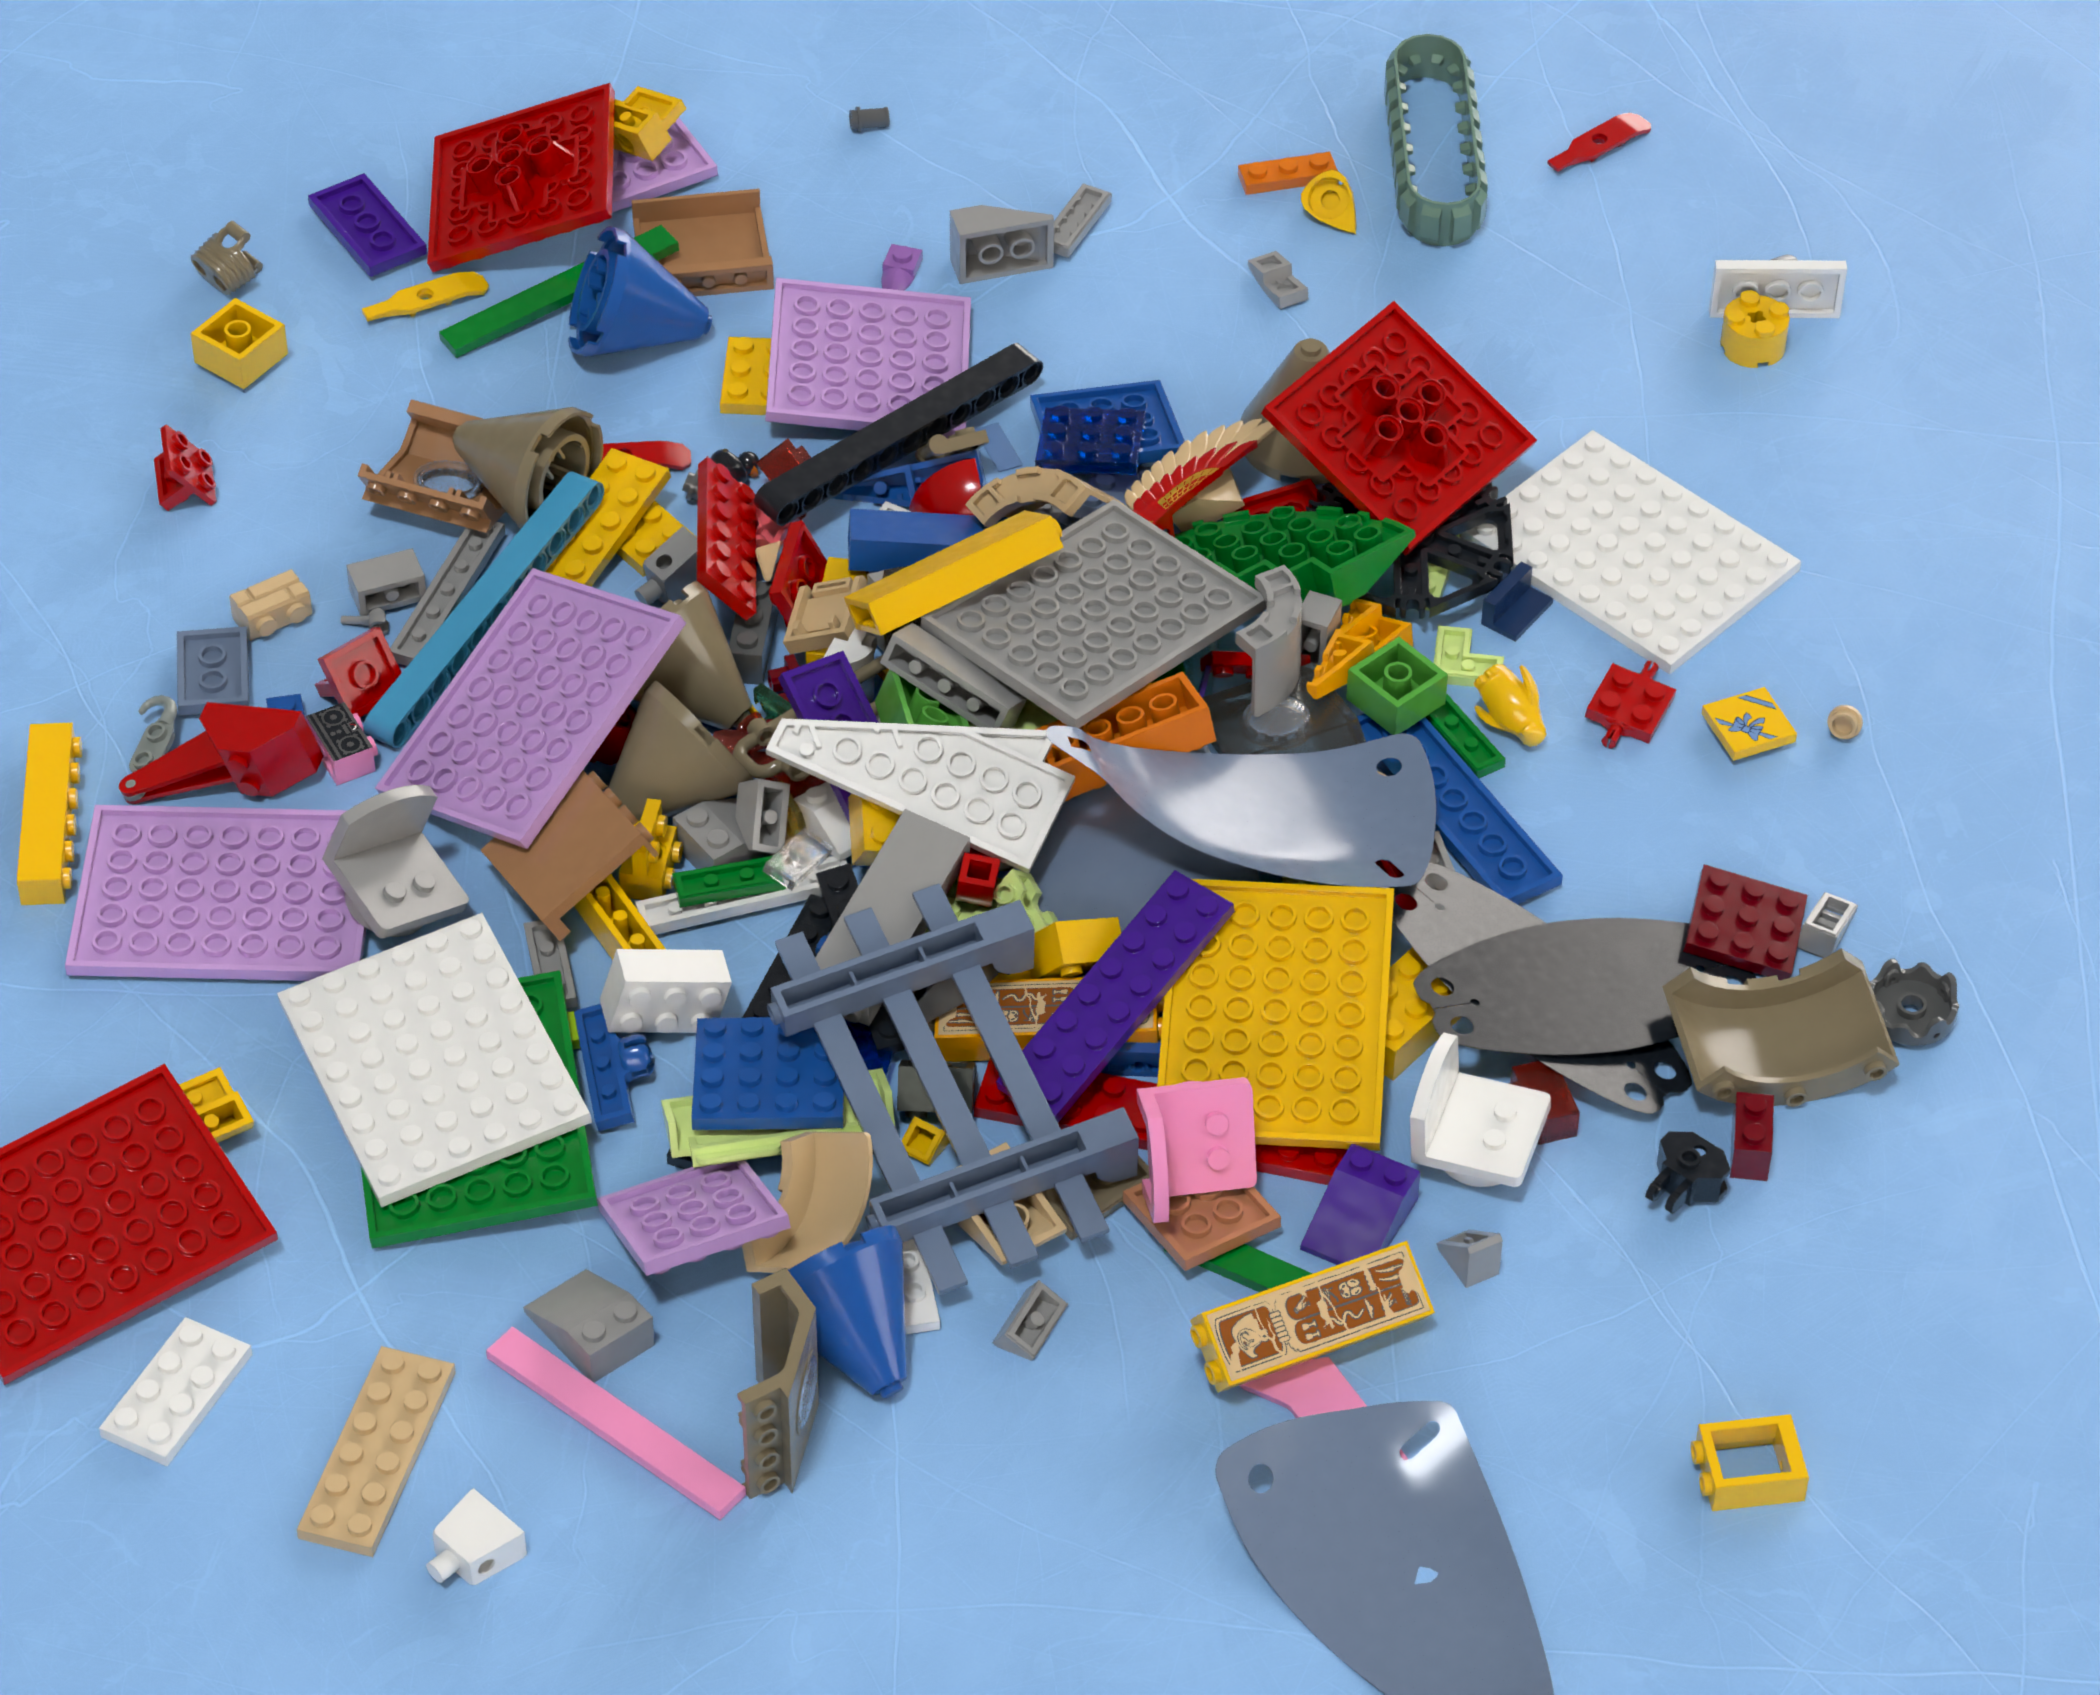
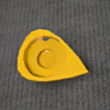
[1301,170,1356,234]

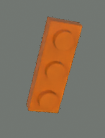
[1238,152,1338,195]

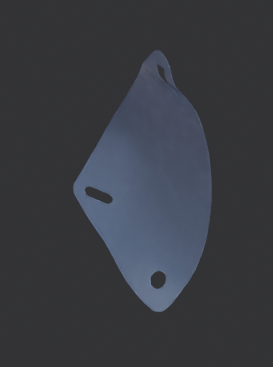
[1046,726,1436,887]
[1029,745,1260,978]
[1215,1401,1554,1695]

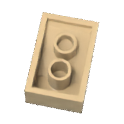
[954,1142,1067,1265]

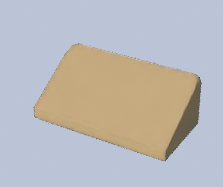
[755,541,783,582]

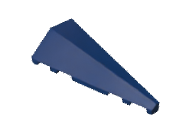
[831,450,986,507]

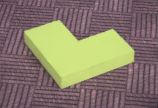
[1434,625,1504,687]

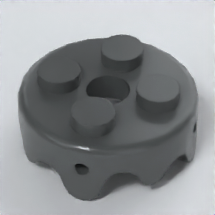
[1870,959,1959,1046]

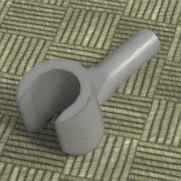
[341,608,388,635]

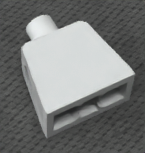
[426,1488,527,1585]

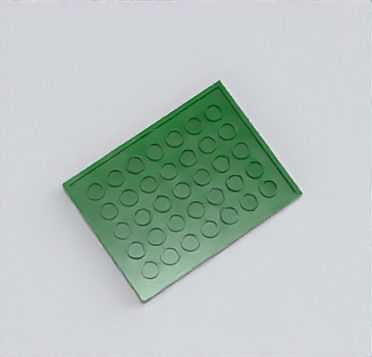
[361,970,598,1248]

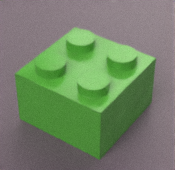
[1346,637,1448,735]

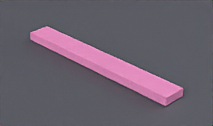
[486,1326,746,1520]

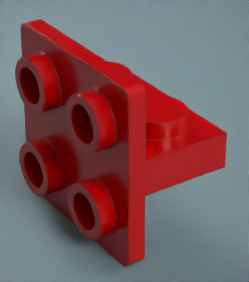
[154,424,217,511]

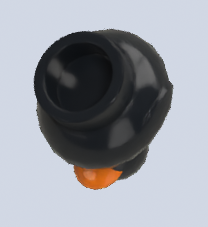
[710,449,760,484]

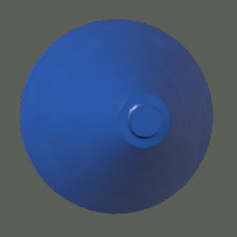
[568,226,712,357]
[788,1225,907,1399]

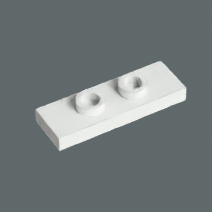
[903,1239,940,1334]

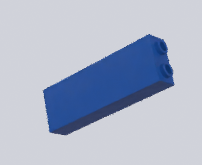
[848,509,1010,572]

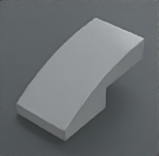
[1248,251,1309,309]

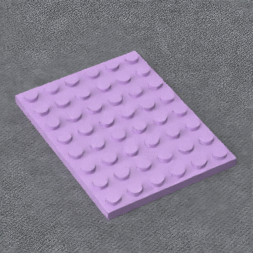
[375,568,686,849]
[65,805,367,981]

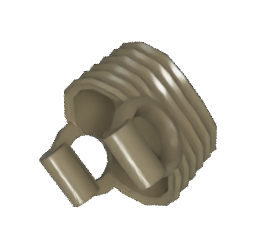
[191,221,263,295]

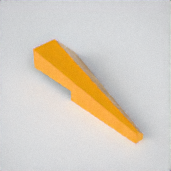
[1306,598,1413,699]

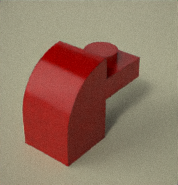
[955,848,1001,908]

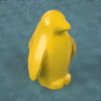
[1474,664,1547,747]

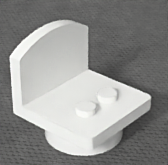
[1410,1033,1551,1187]

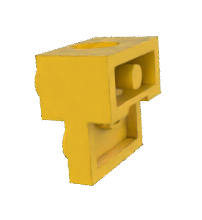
[613,86,687,161]
[619,798,683,900]

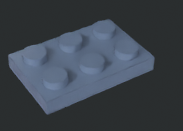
[177,626,249,716]

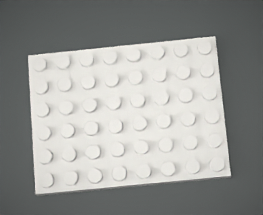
[1461,430,1801,675]
[277,913,592,1207]

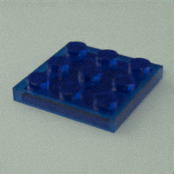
[1035,406,1146,475]

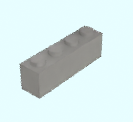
[880,623,1027,728]

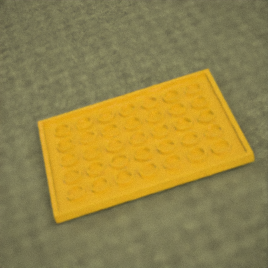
[1157,879,1394,1151]

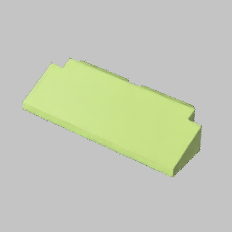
[661,1068,895,1168]

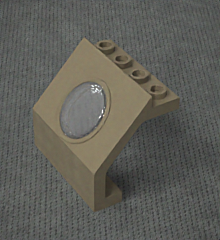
[737,1268,819,1499]

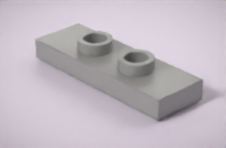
[1054,184,1112,258]

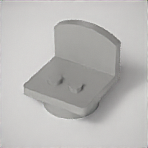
[322,785,469,938]

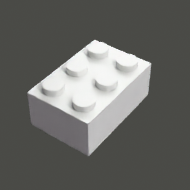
[600,949,732,1033]

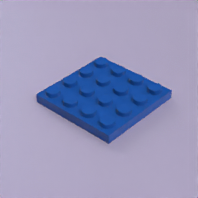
[1030,380,1185,474]
[692,1017,846,1130]

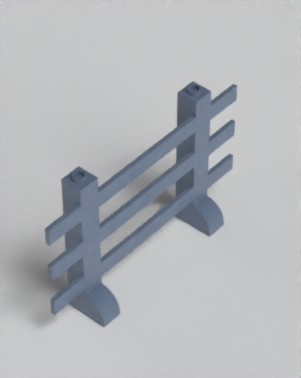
[767,883,1139,1295]

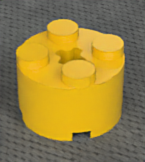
[1720,290,1790,368]

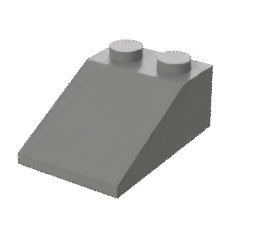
[950,205,1054,284]
[673,798,803,869]
[523,1269,655,1382]

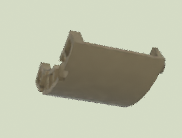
[1662,948,1900,1107]

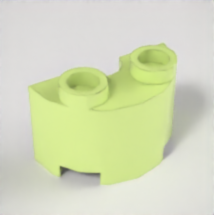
[994,869,1058,935]

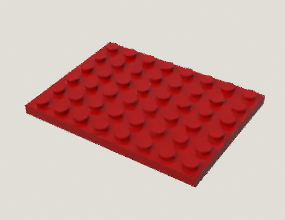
[0,1063,278,1385]

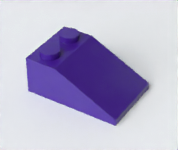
[1300,1144,1421,1265]

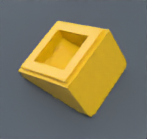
[901,1116,950,1166]

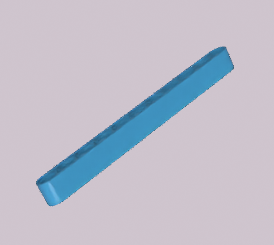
[364,471,604,748]

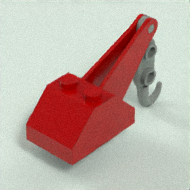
[119,695,324,804]

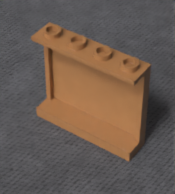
[631,189,774,296]
[481,770,659,941]

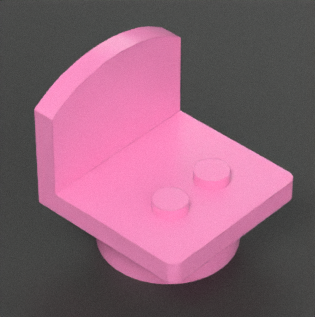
[1136,1077,1257,1223]

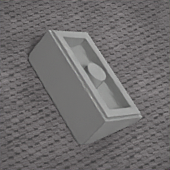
[992,1280,1068,1360]

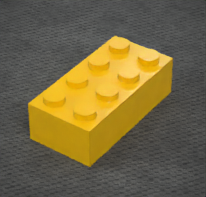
[1384,947,1463,1081]

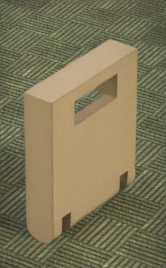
[783,575,868,654]

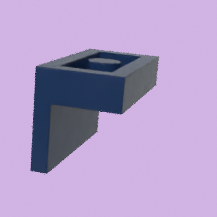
[1481,561,1553,642]

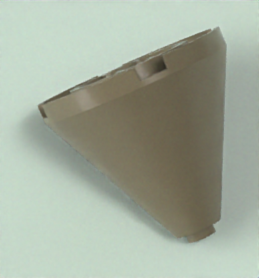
[1240,338,1330,485]
[453,407,603,529]
[633,581,752,731]
[609,681,754,821]

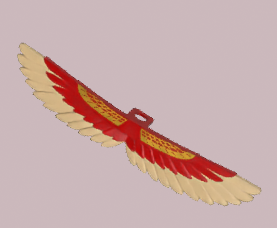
[1124,419,1276,538]

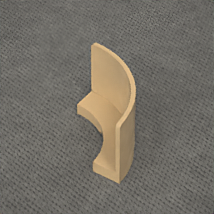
[965,466,1128,527]
[742,1132,873,1273]

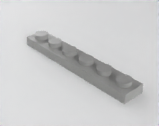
[390,521,505,666]

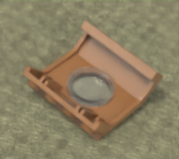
[357,399,506,533]

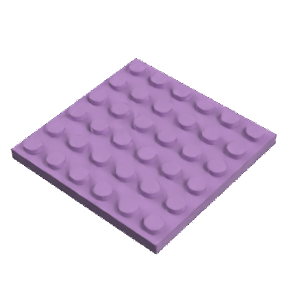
[765,278,971,439]

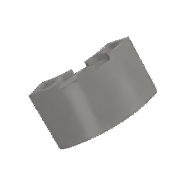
[1236,565,1302,717]

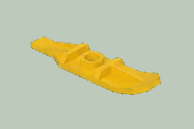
[362,271,489,322]

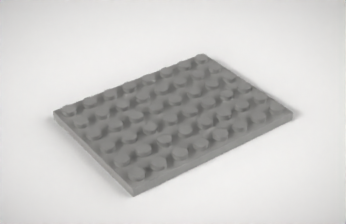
[920,499,1267,728]

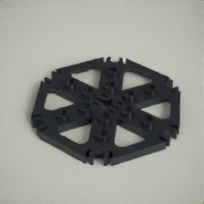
[1306,482,1514,619]

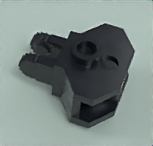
[1645,1131,1731,1214]

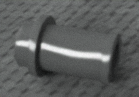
[849,106,890,132]

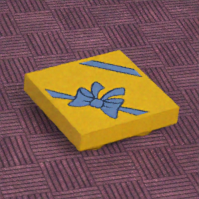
[1701,687,1797,761]

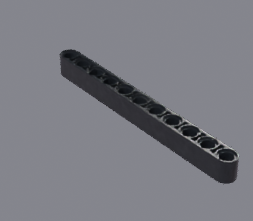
[754,343,1043,526]

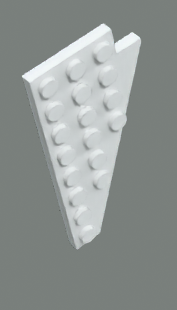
[766,718,1075,874]

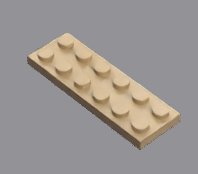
[297,1346,456,1557]

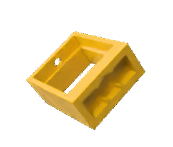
[1690,1414,1809,1511]

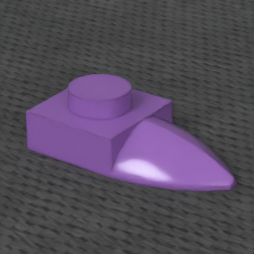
[881,244,923,291]

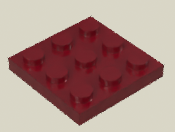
[1683,864,1808,980]

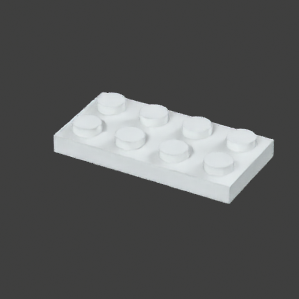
[1709,260,1847,318]
[99,1317,252,1466]

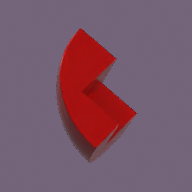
[909,458,981,515]

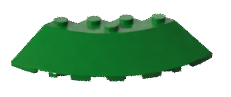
[1166,506,1416,607]

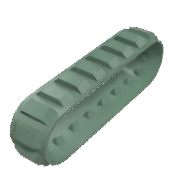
[1384,34,1488,246]

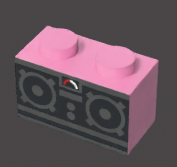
[305,702,378,786]

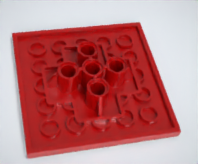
[427,83,615,272]
[1261,301,1537,556]

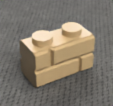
[229,569,312,641]

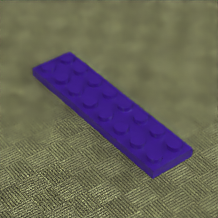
[996,870,1235,1123]

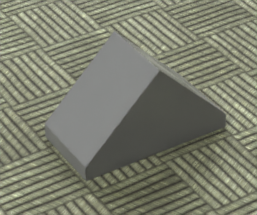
[1436,1230,1503,1288]

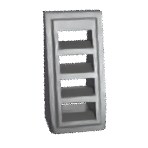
[1798,892,1858,958]

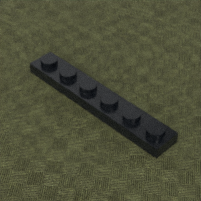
[816,863,906,1058]

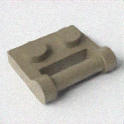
[915,426,989,462]

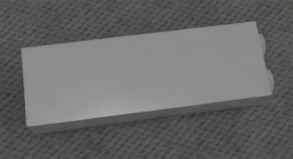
[815,809,970,1026]

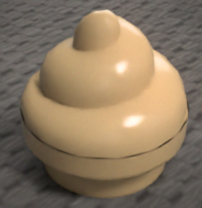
[1827,705,1863,739]

